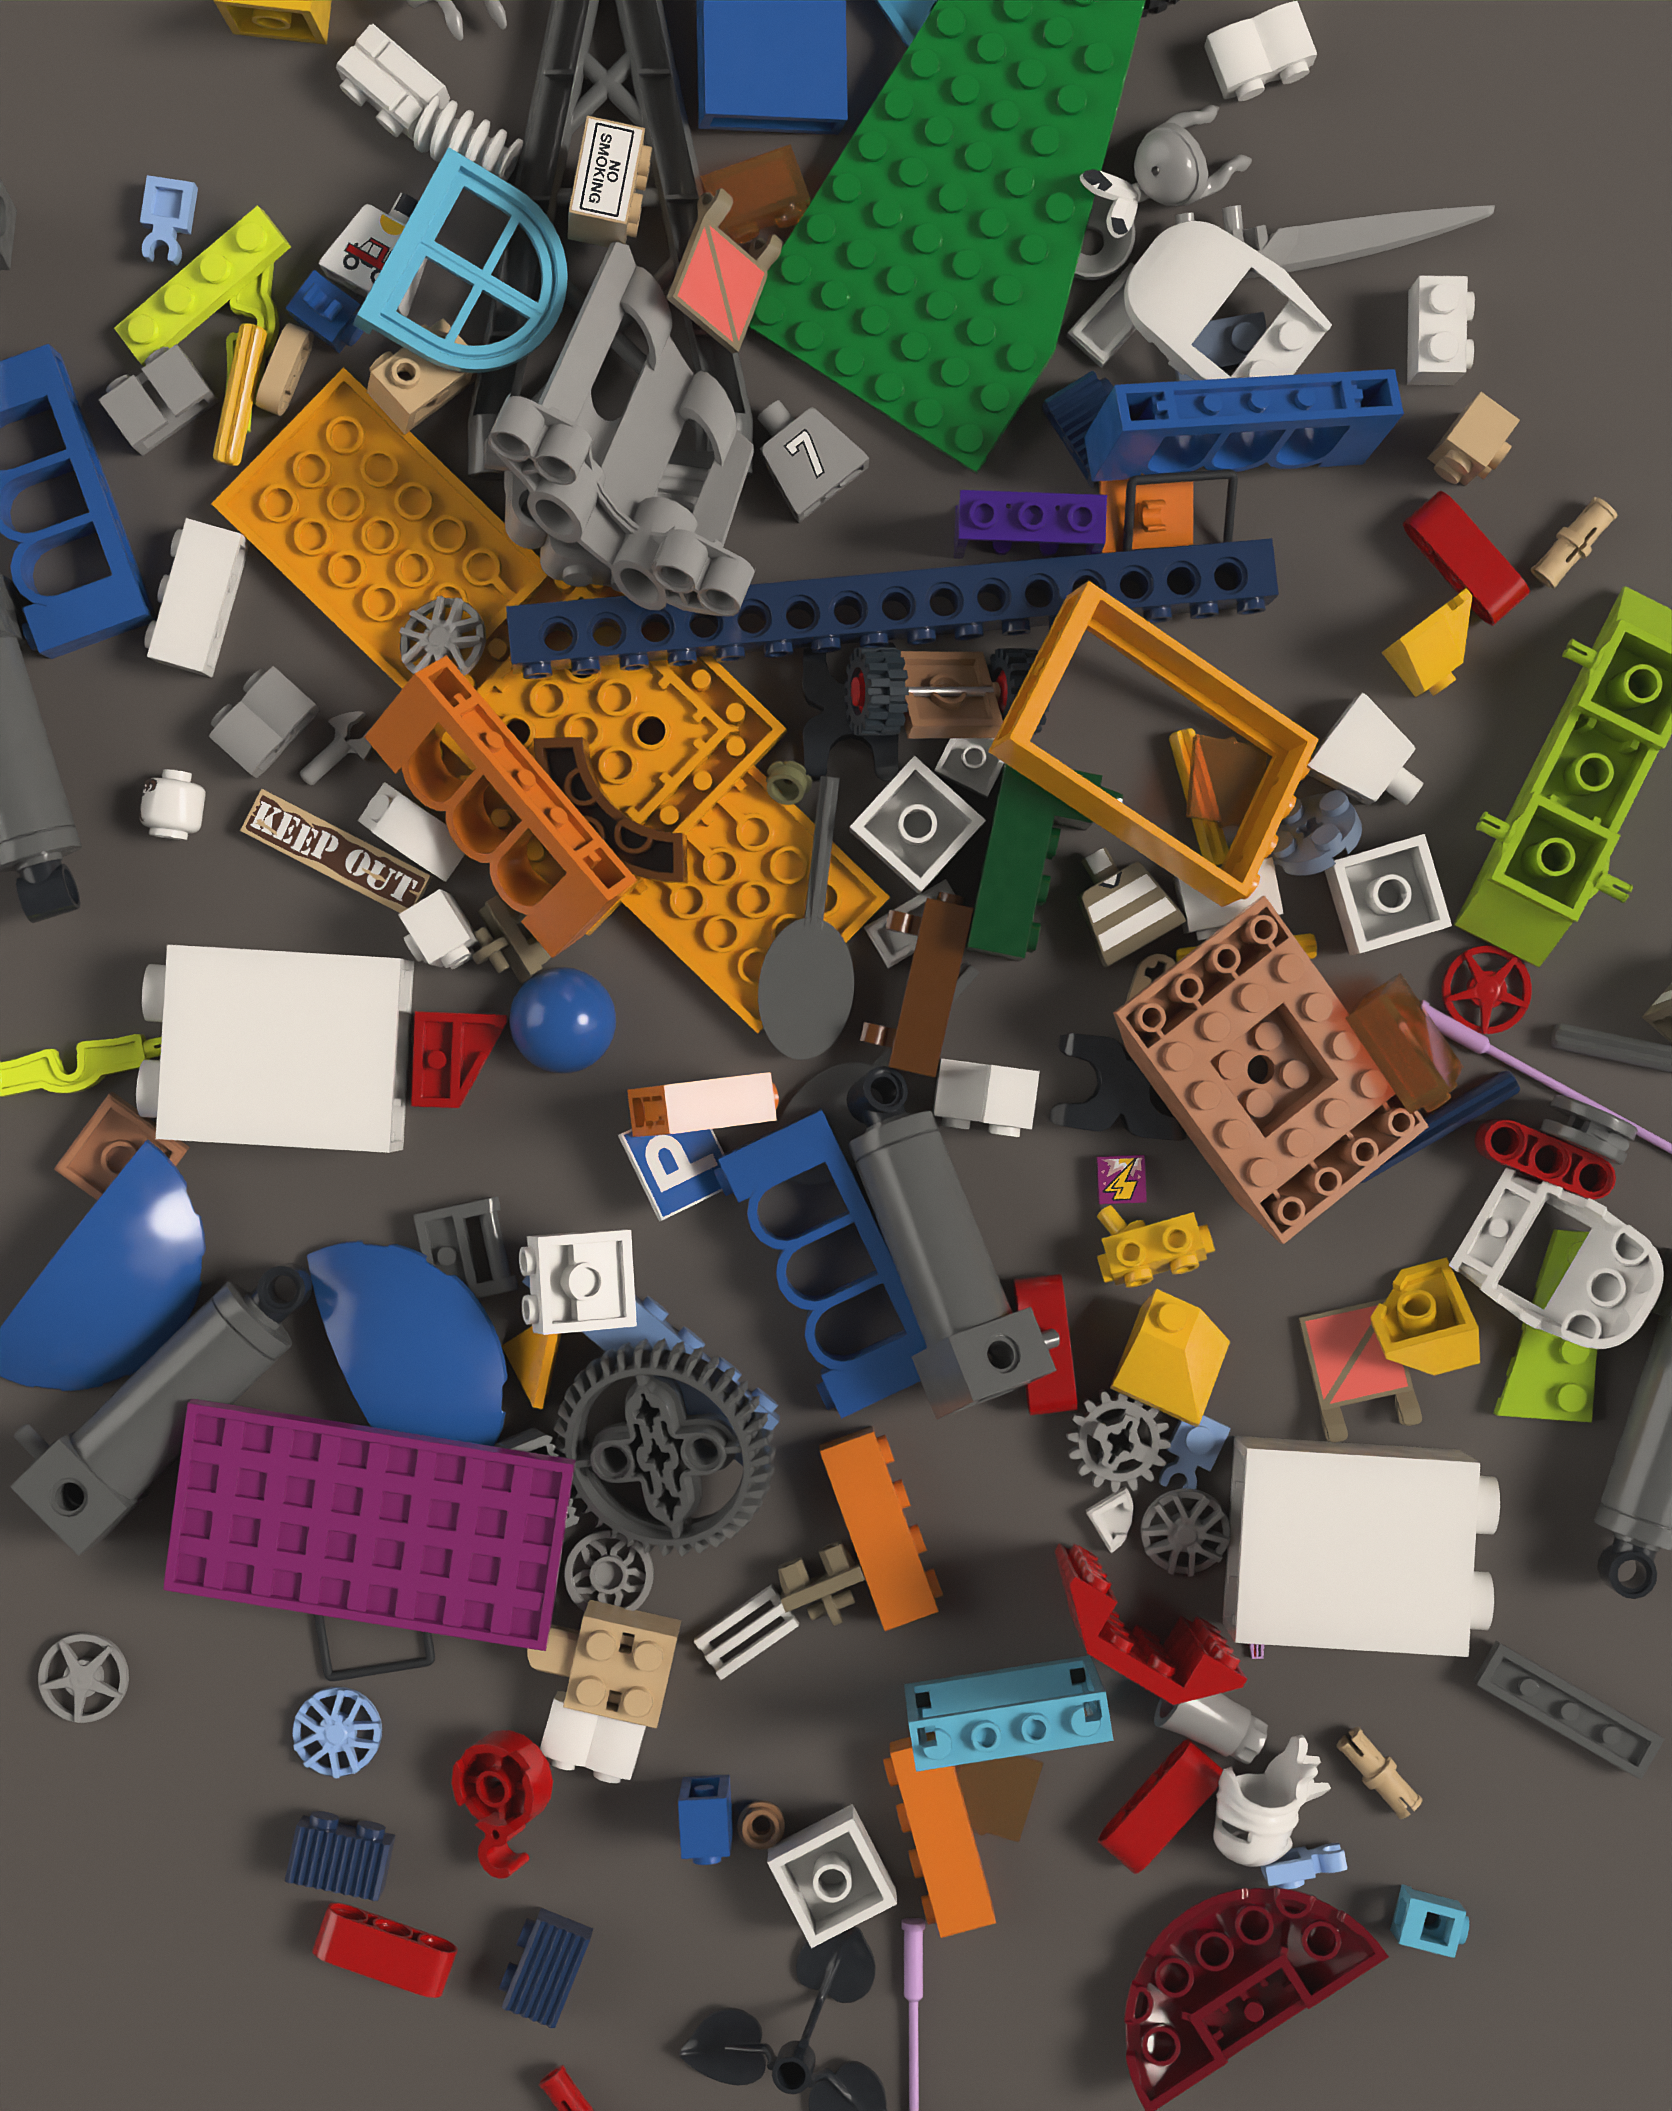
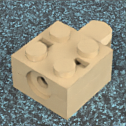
[527,1600,682,1728]

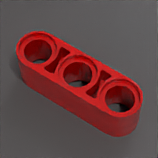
[1402,491,1530,626]
[1474,1119,1616,1200]
[1013,1274,1077,1416]
[1098,1739,1223,1874]
[312,1903,458,1998]

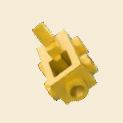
[1097,1205,1215,1288]

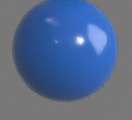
[509,967,616,1074]

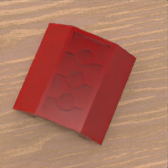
[1055,1543,1247,1705]

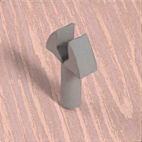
[300,711,374,785]

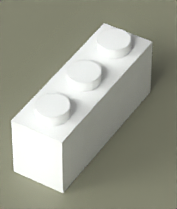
[145,518,251,678]

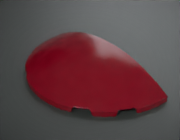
[1124,1887,1389,2111]

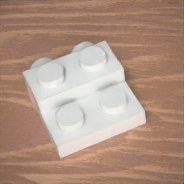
[519,1229,637,1335]

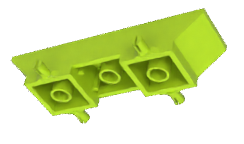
[1453,586,1672,968]

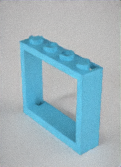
[904,1655,1114,1772]

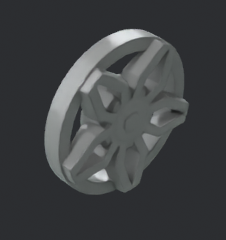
[564,1529,654,1612]

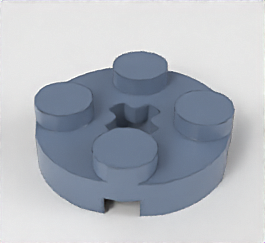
[1270,790,1362,876]

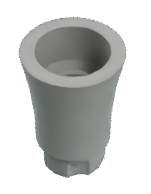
[1154,1693,1268,1764]

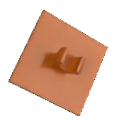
[1099,471,1193,554]

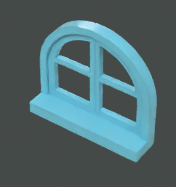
[352,147,568,373]

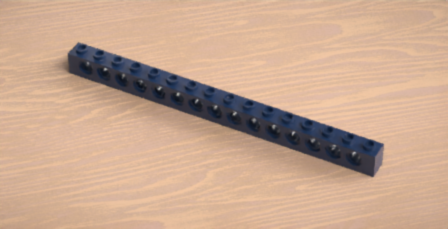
[506,538,1279,679]

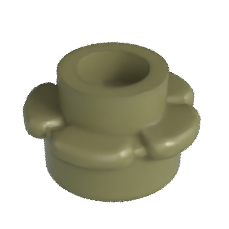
[766,761,812,805]

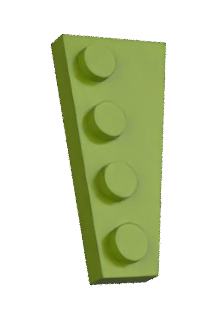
[1493,1229,1597,1423]

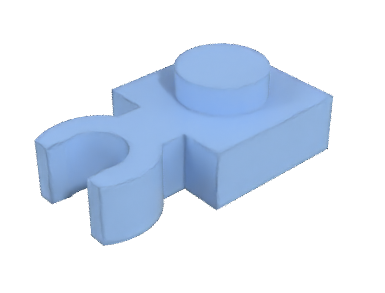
[140,175,198,266]
[1159,1414,1231,1489]
[1261,1843,1347,1889]

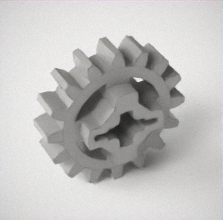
[1066,1389,1171,1493]

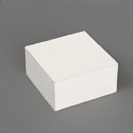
[934,738,1004,799]

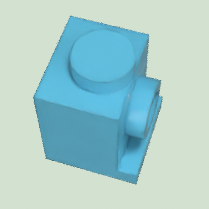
[1390,1884,1469,1958]

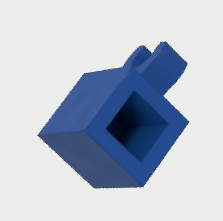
[286,270,364,354]

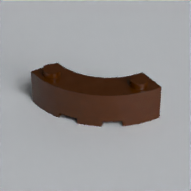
[533,737,688,884]

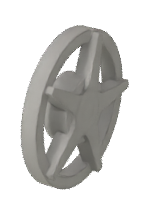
[38,1632,129,1723]

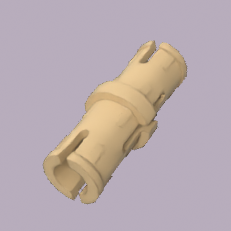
[1531,497,1618,589]
[1336,1727,1422,1819]

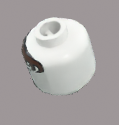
[140,769,205,841]

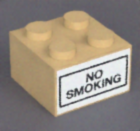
[568,116,652,248]

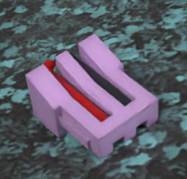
[1249,1644,1264,1659]

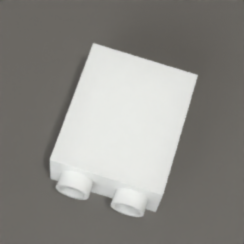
[136,945,414,1153]
[1223,1436,1500,1657]

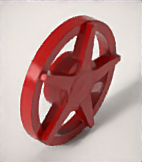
[1441,945,1532,1034]

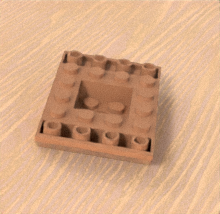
[1113,896,1429,1244]

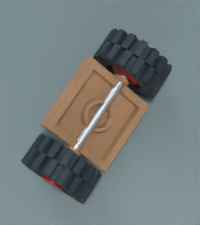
[844,647,1050,739]

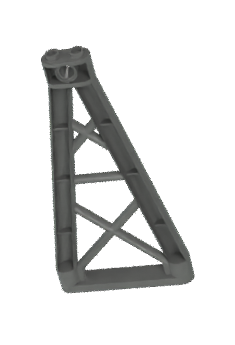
[468,0,753,481]

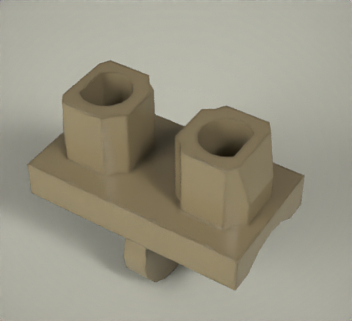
[472,895,552,985]
[778,1540,865,1626]

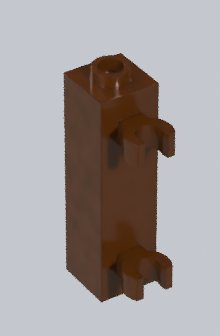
[860,892,974,1077]

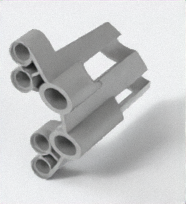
[488,241,756,616]

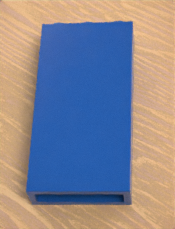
[696,0,848,135]

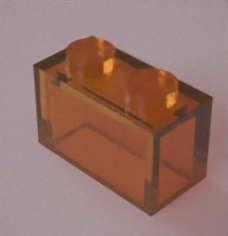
[701,144,810,244]

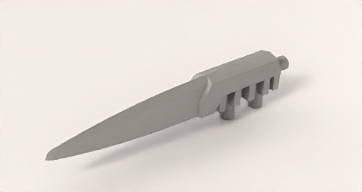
[1175,205,1495,279]

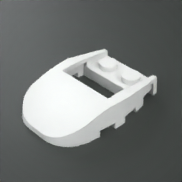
[1124,221,1332,380]
[1449,1167,1664,1349]

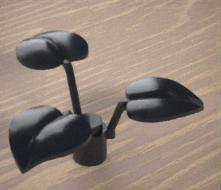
[679,1926,887,2111]

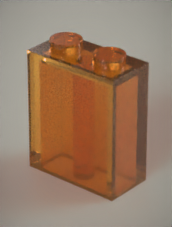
[1345,973,1464,1114]

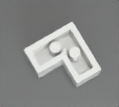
[932,1058,1040,1137]

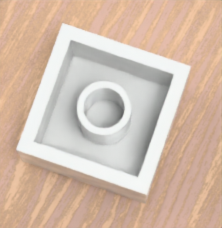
[849,756,986,895]
[1325,834,1452,955]
[767,1804,897,1948]

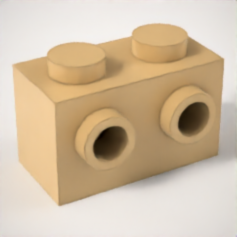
[367,318,477,434]
[1427,392,1520,486]

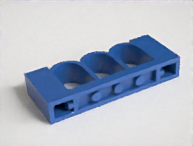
[0,344,157,659]
[1084,369,1404,482]
[714,1108,927,1419]

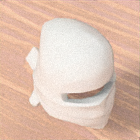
[1213,1735,1331,1867]

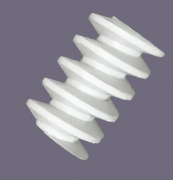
[413,94,523,181]

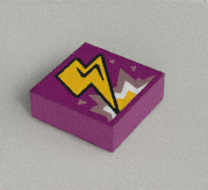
[1096,1154,1147,1204]

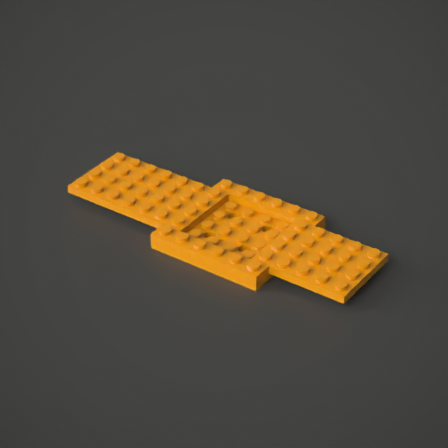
[211,367,890,1034]

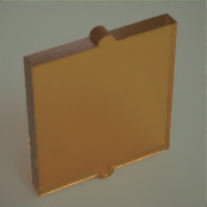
[1186,734,1267,828]
[957,1755,1044,1842]

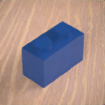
[678,1774,733,1865]

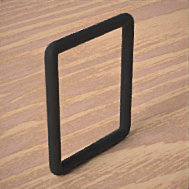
[1122,469,1238,552]
[314,1614,435,1682]

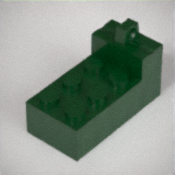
[964,763,1123,961]

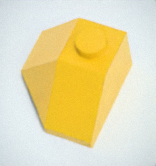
[1382,588,1472,697]
[1370,1257,1480,1376]

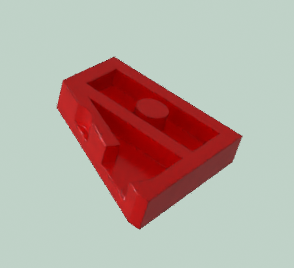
[411,1011,508,1108]

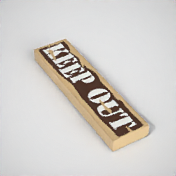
[240,789,433,913]

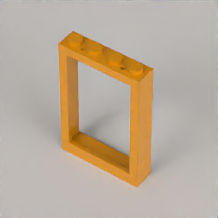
[988,581,1319,907]

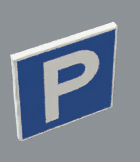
[618,1129,724,1222]

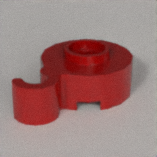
[451,1730,553,1879]

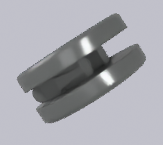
[1540,1095,1638,1166]

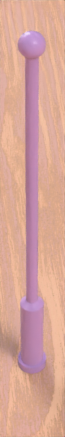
[1411,1000,1672,1154]
[901,1918,925,2111]

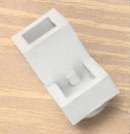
[358,782,465,882]

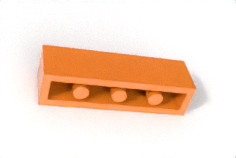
[819,1426,943,1631]
[883,1731,996,1938]

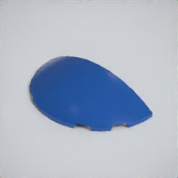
[0,1139,206,1391]
[307,1240,507,1447]

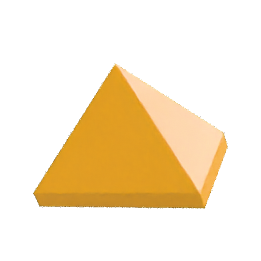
[502,1326,562,1409]

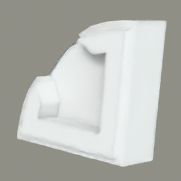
[1085,1486,1133,1553]

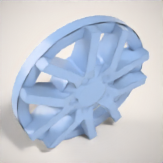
[292,1687,382,1779]

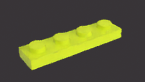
[114,205,291,367]

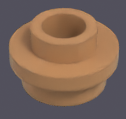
[737,1800,785,1850]

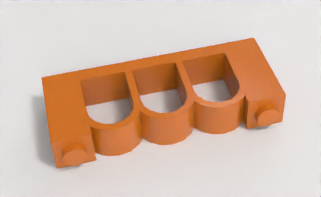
[364,655,638,958]

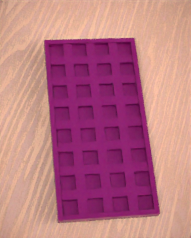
[163,1399,576,1651]

